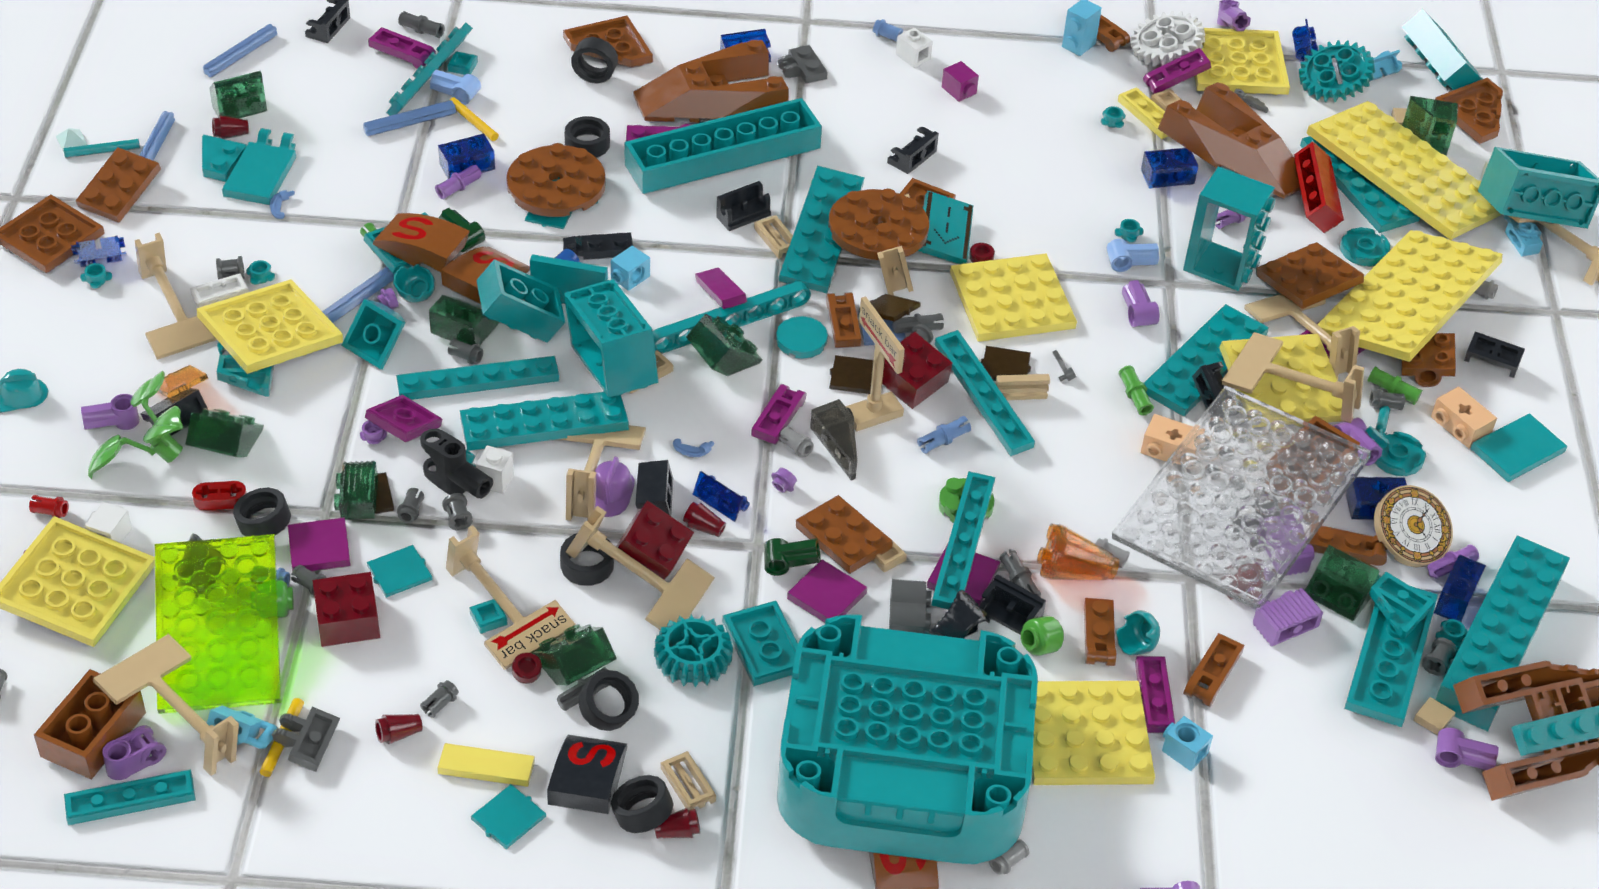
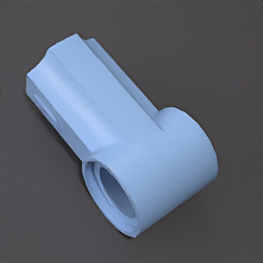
[430,70,481,105]
[1106,239,1159,272]

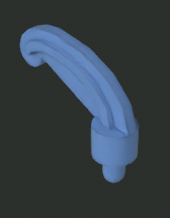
[270,190,295,219]
[673,438,714,457]

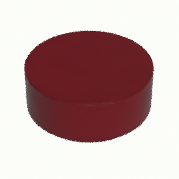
[969,243,995,263]
[512,652,542,684]

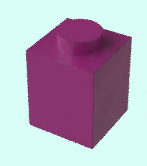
[941,61,979,102]

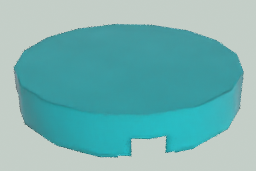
[1340,227,1391,267]
[776,316,828,359]
[1375,432,1426,476]

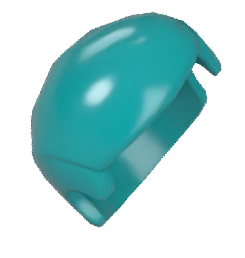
[393,264,435,303]
[1116,610,1160,656]

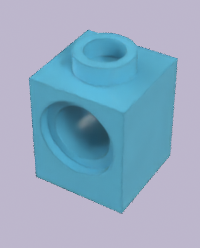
[611,246,650,291]
[1162,716,1213,771]

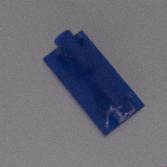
[1292,19,1319,61]
[71,235,127,267]
[692,471,750,522]

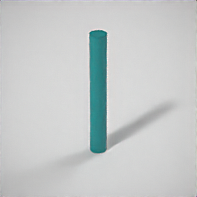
[63,139,140,158]

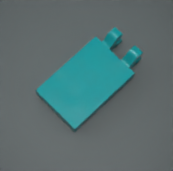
[222,128,297,205]

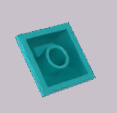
[341,299,406,370]

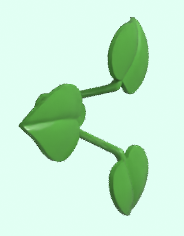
[88,370,183,479]

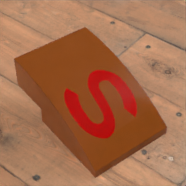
[373,213,470,272]
[441,247,530,304]
[869,852,939,889]

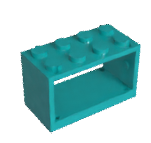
[1478,147,1599,229]
[1183,166,1276,291]
[564,279,659,398]

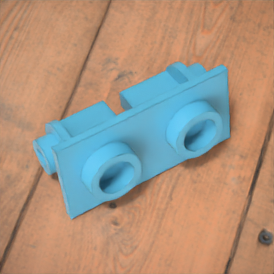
[1369,50,1402,82]

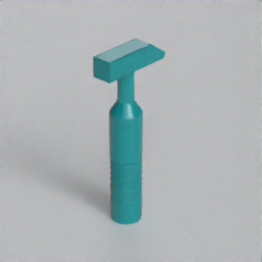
[1365,405,1390,448]

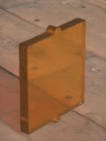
[158,365,209,398]

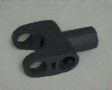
[420,429,493,499]

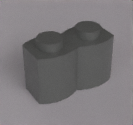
[889,579,932,634]

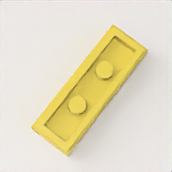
[1118,87,1169,139]
[437,743,535,787]

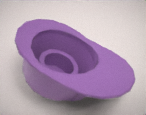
[595,456,635,517]

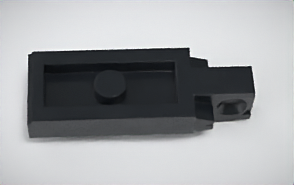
[563,232,633,260]

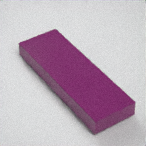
[695,267,747,309]
[1135,656,1175,733]

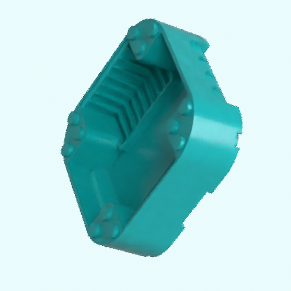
[777,615,1038,865]

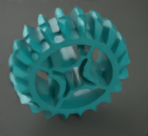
[654,614,733,688]

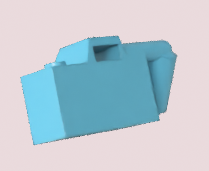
[1503,215,1543,256]
[207,706,278,749]

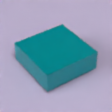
[448,51,478,75]
[469,599,508,634]

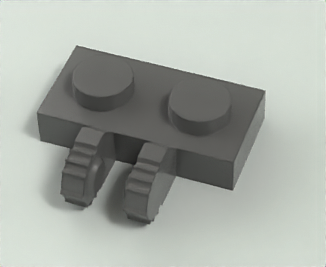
[777,45,828,84]
[272,706,340,772]

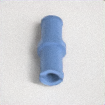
[917,416,971,454]

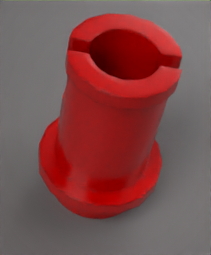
[29,495,69,518]

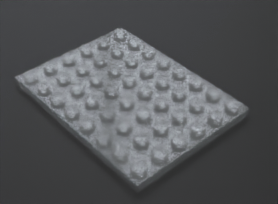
[1112,386,1371,611]

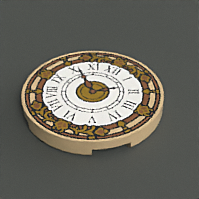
[1374,485,1453,567]

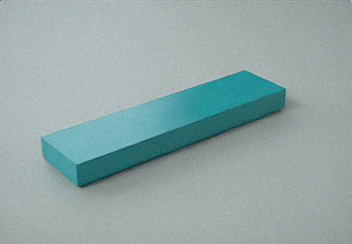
[64,769,196,826]

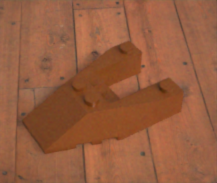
[633,40,789,123]
[1158,82,1301,199]
[1453,661,1599,801]

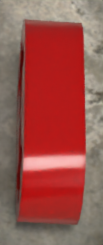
[192,481,247,510]

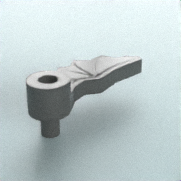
[1234,89,1269,113]
[1052,350,1076,382]

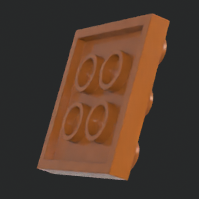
[0,194,105,273]
[1256,242,1364,309]

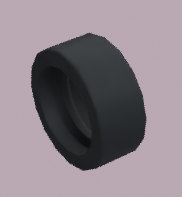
[571,37,618,84]
[564,116,610,158]
[233,487,291,540]
[560,533,614,586]
[579,670,639,731]
[611,775,674,833]

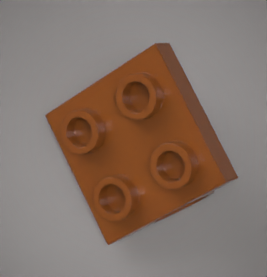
[1402,333,1456,387]

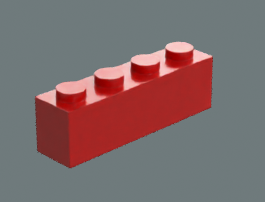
[1294,142,1344,233]

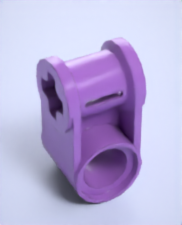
[102,725,167,780]

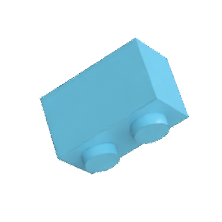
[1062,0,1102,56]

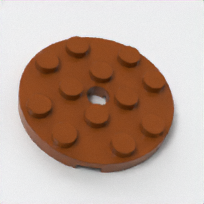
[507,143,606,217]
[828,188,929,260]

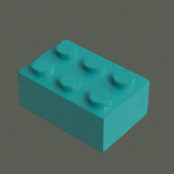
[477,259,566,343]

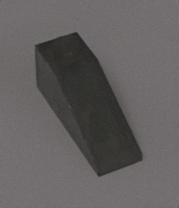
[810,399,857,480]

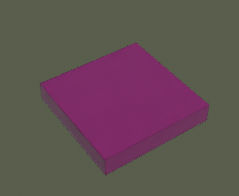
[365,395,443,442]
[288,517,351,571]
[927,544,1000,606]
[787,559,867,622]

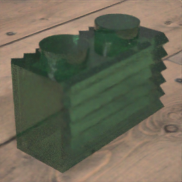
[334,461,379,520]

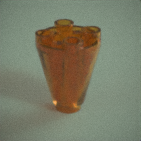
[1037,523,1119,581]

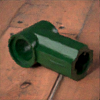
[438,208,486,252]
[764,538,821,576]

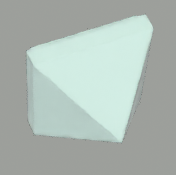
[56,128,87,153]

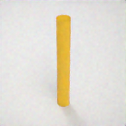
[450,97,499,141]
[259,698,304,777]

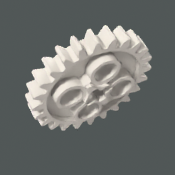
[1131,11,1205,67]

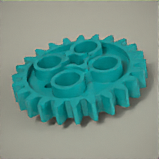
[1299,40,1375,102]

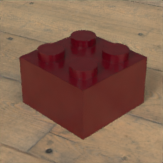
[882,331,953,409]
[616,500,694,580]
[312,572,381,647]

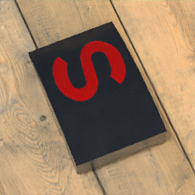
[547,734,627,814]

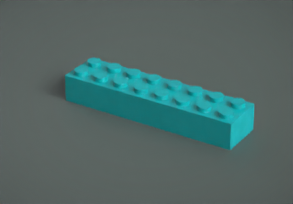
[624,98,822,194]
[1435,535,1570,732]

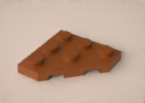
[563,15,653,67]
[1433,77,1503,144]

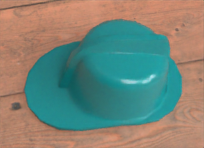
[0,368,48,412]

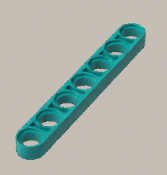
[653,281,811,354]

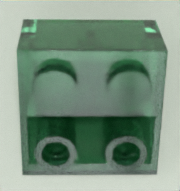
[209,71,267,119]
[1402,96,1458,156]
[429,295,500,346]
[686,314,763,376]
[185,408,264,457]
[1305,545,1385,621]
[531,624,617,686]

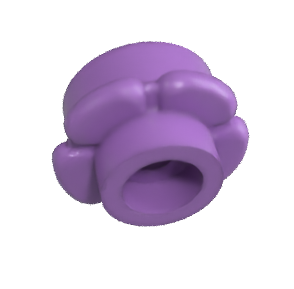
[377,288,399,309]
[360,420,387,444]
[771,468,797,493]

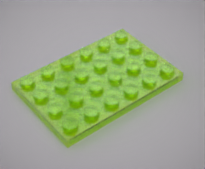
[155,534,281,714]

